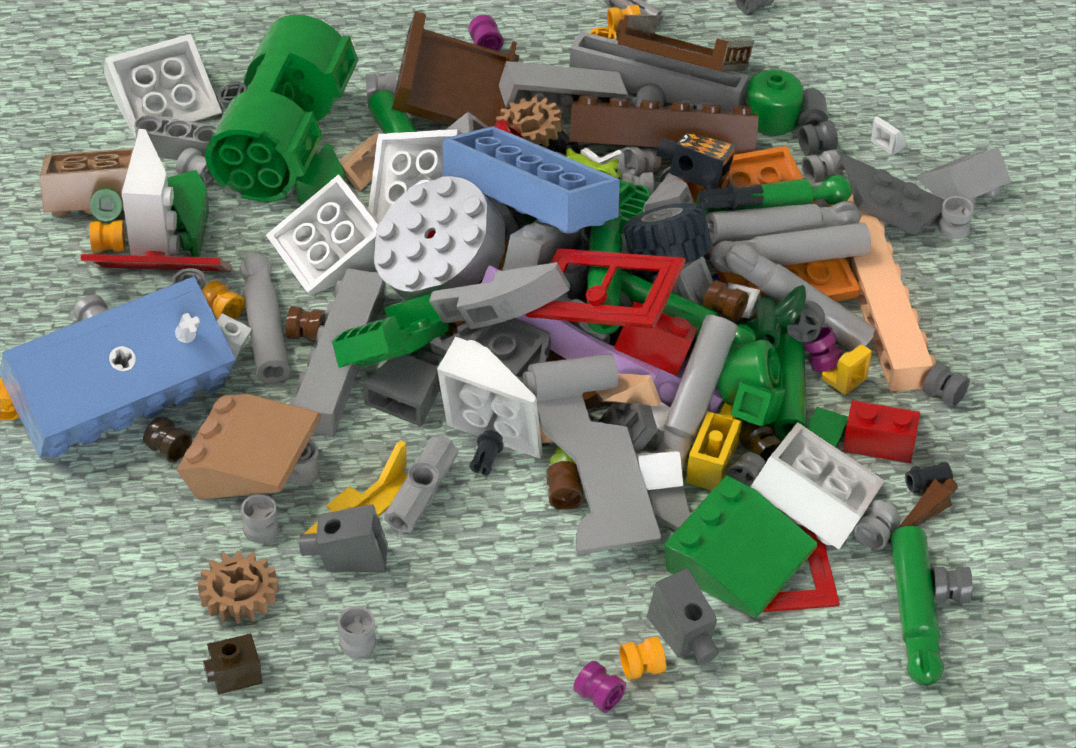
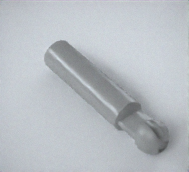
[706,201,861,244]
[710,223,871,273]
[726,243,875,351]
[240,253,290,383]
[656,315,738,473]

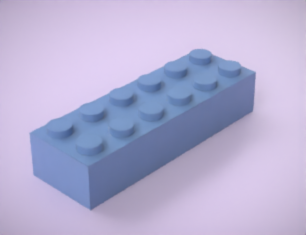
[443,126,620,233]

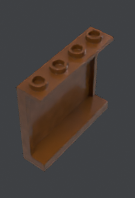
[392,11,520,127]
[616,15,755,71]

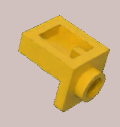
[821,344,872,396]

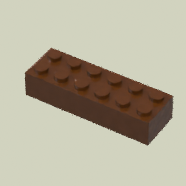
[569,96,759,153]

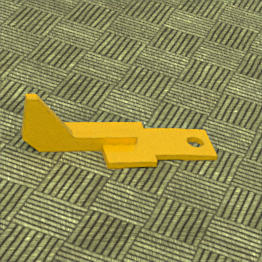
[304,440,407,534]

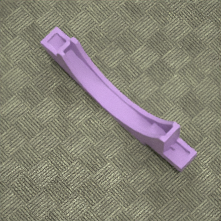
[481,265,723,423]

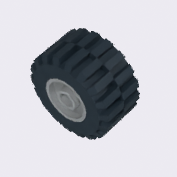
[622,203,713,271]

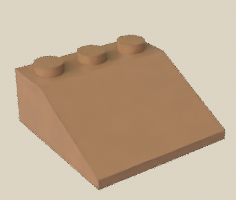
[39,148,134,216]
[176,394,322,500]

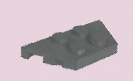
[837,154,945,235]
[430,318,551,383]

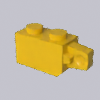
[686,403,742,491]

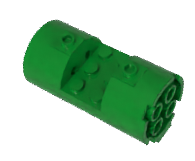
[205,15,359,203]

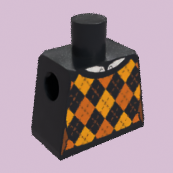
[656,133,737,189]

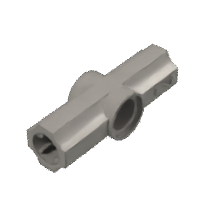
[384,435,458,533]

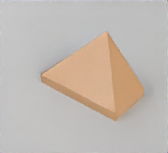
[340,132,380,191]
[596,373,661,406]

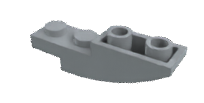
[429,262,570,329]

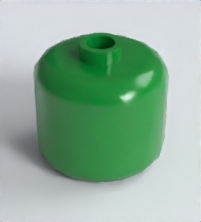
[745,69,804,136]
[715,339,783,406]

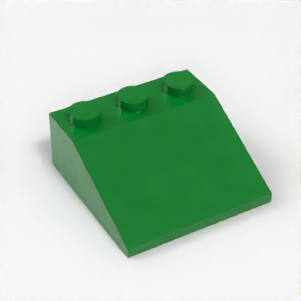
[664,475,817,618]

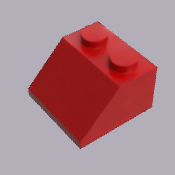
[614,301,698,376]
[843,399,920,464]

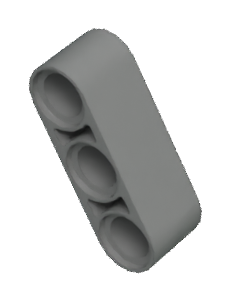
[134,115,217,160]

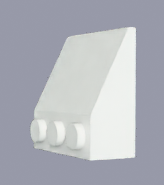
[104,34,222,139]
[122,129,180,257]
[368,129,464,223]
[266,174,379,295]
[437,337,543,459]
[751,422,885,549]

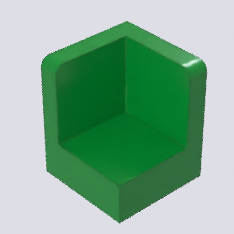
[731,381,785,426]

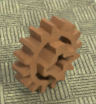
[496,96,563,146]
[198,551,279,624]

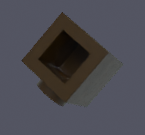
[203,633,263,695]

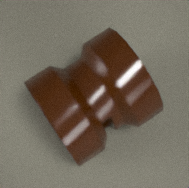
[703,280,749,323]
[286,306,326,342]
[546,461,584,510]

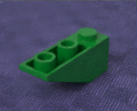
[167,170,209,257]

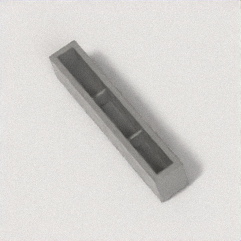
[569,31,749,111]
[289,268,386,437]

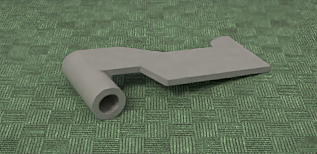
[523,354,662,555]

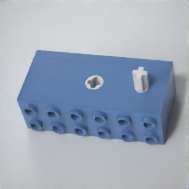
[0,276,236,458]

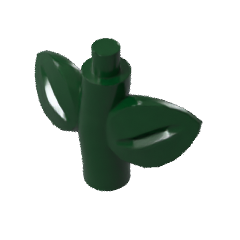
[734,285,806,348]

